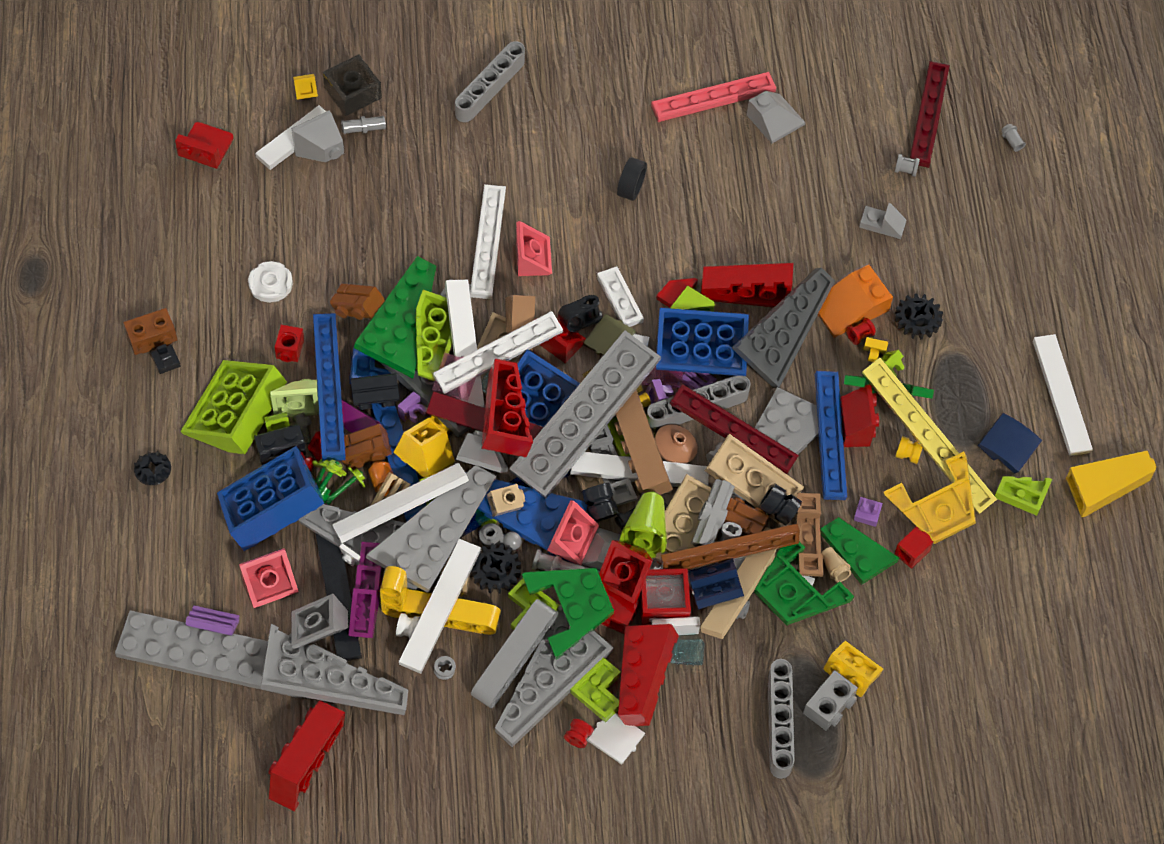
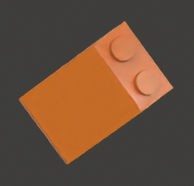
[818,265,893,338]

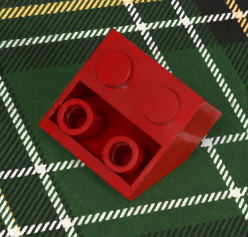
[840,385,879,447]

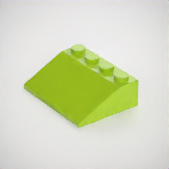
[180,360,287,454]

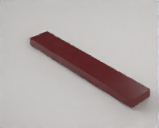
[910,61,950,168]
[670,384,799,474]
[426,391,544,440]

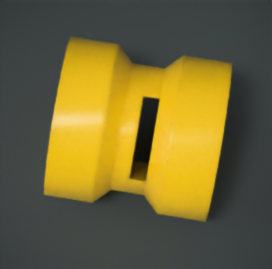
[895,436,923,464]

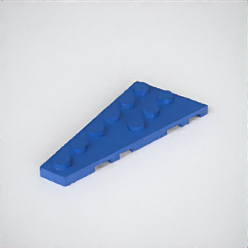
[465,472,587,563]

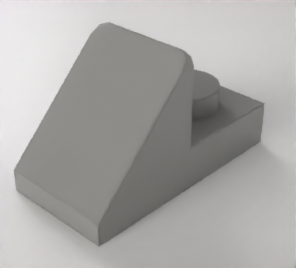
[859,203,906,239]

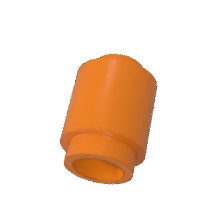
[368,461,395,496]

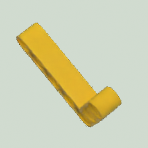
[380,566,501,635]

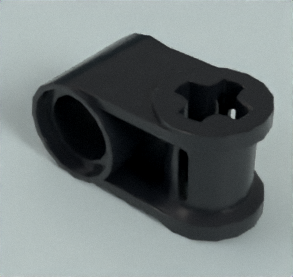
[558,295,603,332]

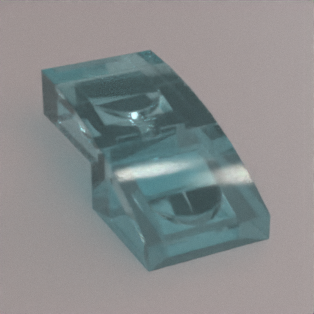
[670,638,705,665]

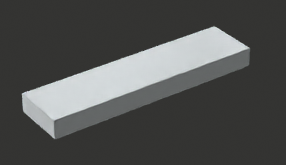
[255,105,326,170]

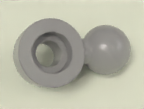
[479,524,522,550]

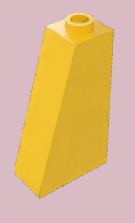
[1066,451,1156,517]

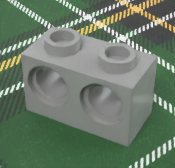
[803,670,858,731]

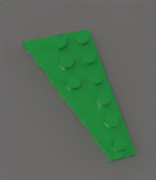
[354,256,436,379]

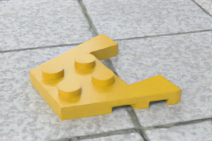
[884,451,976,544]

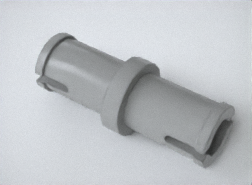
[341,116,386,134]

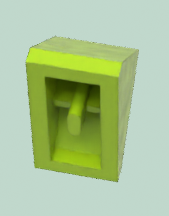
[670,286,715,312]

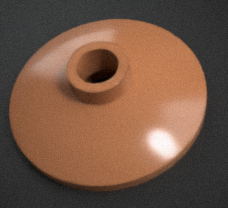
[654,424,698,464]

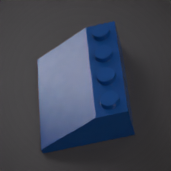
[656,308,749,376]
[517,349,580,427]
[217,446,325,551]

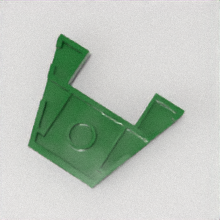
[844,375,934,399]
[754,541,854,626]
[522,568,614,659]

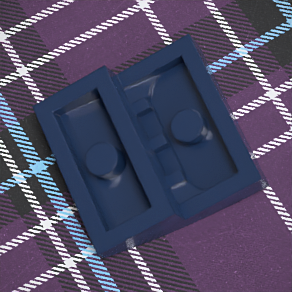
[978,413,1042,474]
[688,558,744,609]

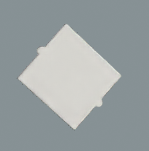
[587,713,645,764]

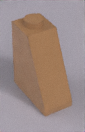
[505,295,535,355]

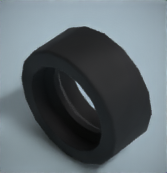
[617,157,647,201]

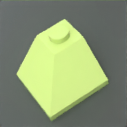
[271,379,319,417]

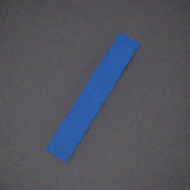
[815,371,847,500]

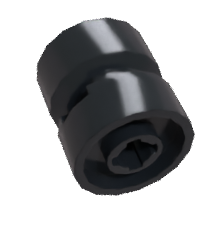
[581,483,619,522]
[758,483,802,526]

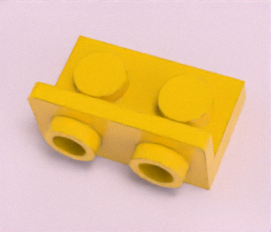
[823,641,883,697]

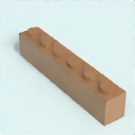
[614,389,673,495]

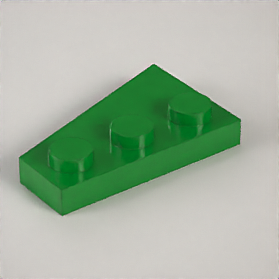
[820,517,899,585]

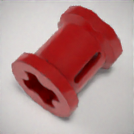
[846,318,876,345]

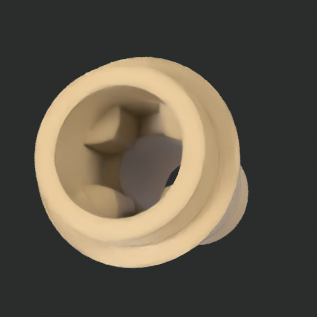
[821,547,851,582]

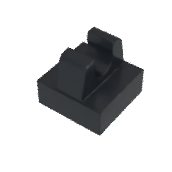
[151,344,181,374]

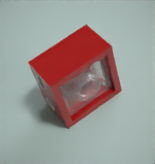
[640,568,691,625]

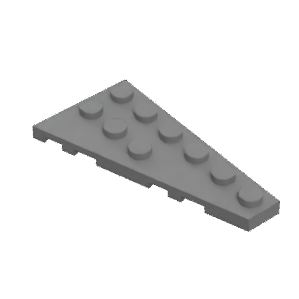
[260,624,408,715]

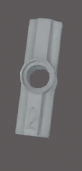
[691,479,735,547]

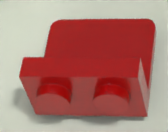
[175,122,234,169]

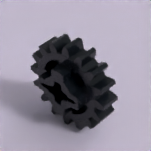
[894,293,943,340]
[471,543,521,594]

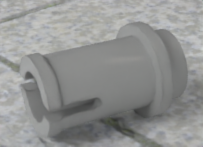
[1001,124,1026,152]

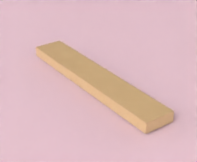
[700,527,780,639]

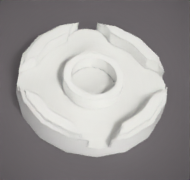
[248,261,293,303]

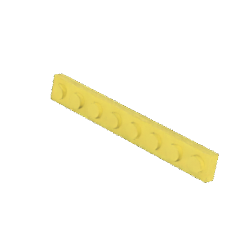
[862,358,997,514]

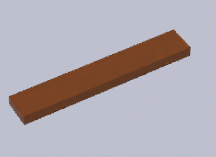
[661,524,800,569]

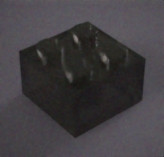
[323,54,382,116]

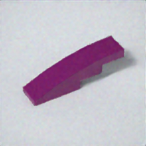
[349,542,384,638]

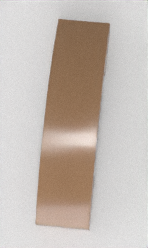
[796,493,823,577]

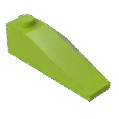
[416,290,452,382]

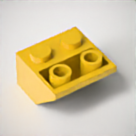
[394,417,455,478]

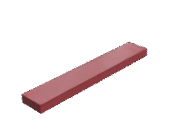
[651,72,776,122]

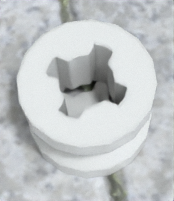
[396,613,420,638]

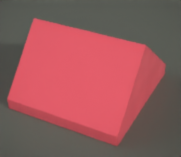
[516,221,552,276]
[547,500,599,565]
[239,548,299,608]

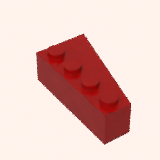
[701,263,794,307]
[481,359,533,457]
[618,624,679,726]
[268,700,345,812]

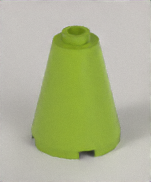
[619,492,667,558]

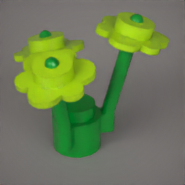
[312,459,366,505]

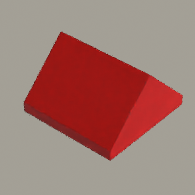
[534,318,586,364]
[599,540,653,604]

